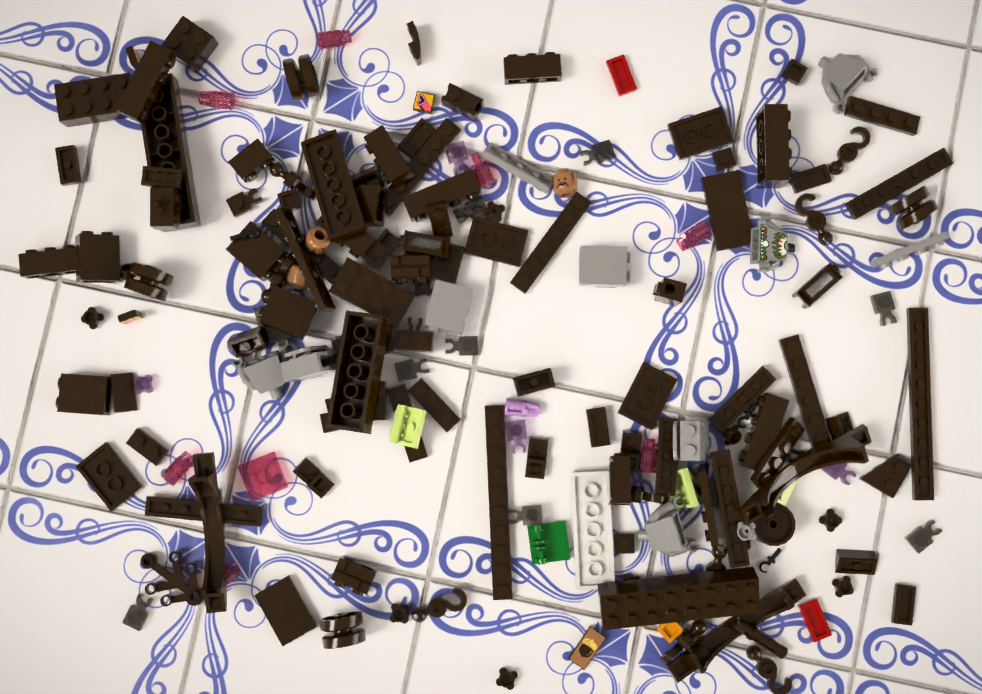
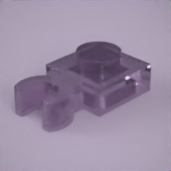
[444,140,469,175]
[506,419,527,454]
[820,463,856,485]

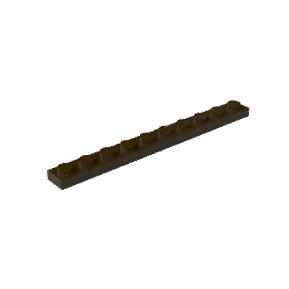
[906,308,934,501]
[485,405,512,600]

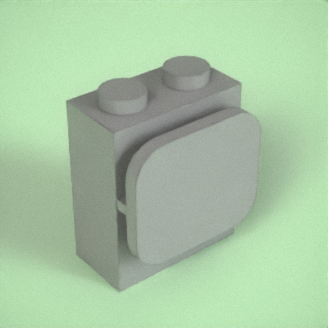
[579,246,630,288]
[424,280,473,337]
[280,345,339,382]
[673,421,709,461]

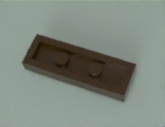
[408,378,461,432]

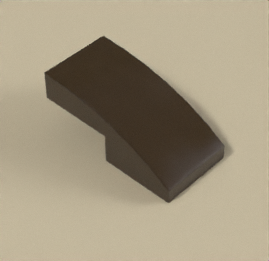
[406,21,421,66]
[620,430,642,473]
[525,436,549,479]
[293,457,335,499]

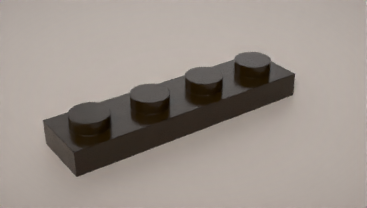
[844,96,920,136]
[707,366,777,433]
[387,384,428,463]
[655,417,679,496]
[750,417,805,489]
[694,466,719,548]

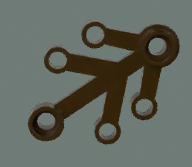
[140,551,205,607]

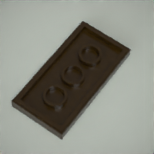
[701,170,752,252]

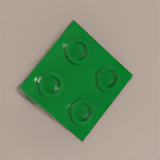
[527,521,571,565]

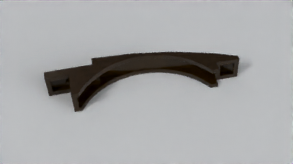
[740,424,872,525]
[188,452,227,613]
[665,578,806,683]

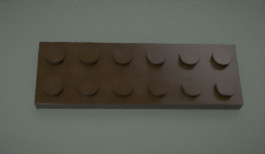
[301,129,367,243]

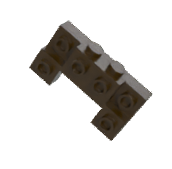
[316,215,400,270]

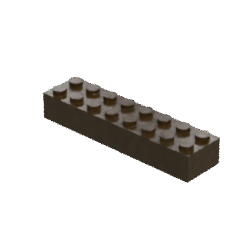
[141,73,201,232]
[597,566,760,630]

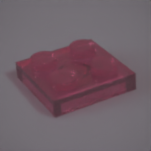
[238,452,288,502]

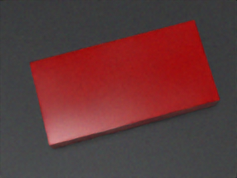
[606,54,637,97]
[798,598,832,643]

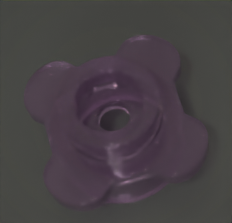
[133,374,153,394]

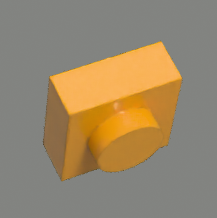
[656,622,684,644]

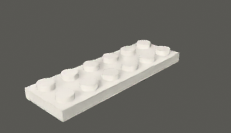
[570,471,615,590]

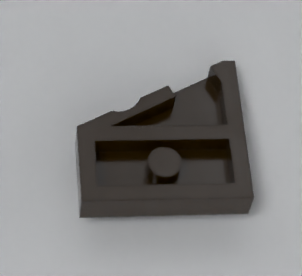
[859,455,912,498]

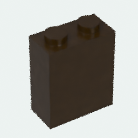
[225,221,288,282]
[75,231,120,284]
[257,285,317,340]
[55,373,112,416]

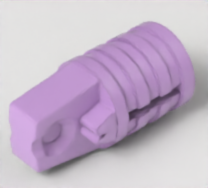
[504,398,539,417]

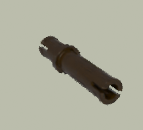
[732,617,788,659]

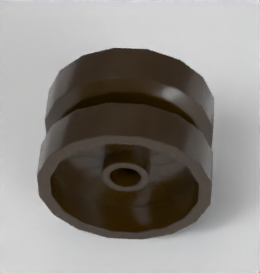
[282,53,320,102]
[887,185,939,230]
[123,262,174,302]
[754,503,796,546]
[319,611,366,649]

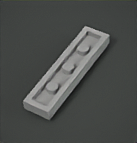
[482,142,553,194]
[870,231,949,269]

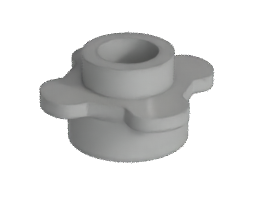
[737,521,758,541]

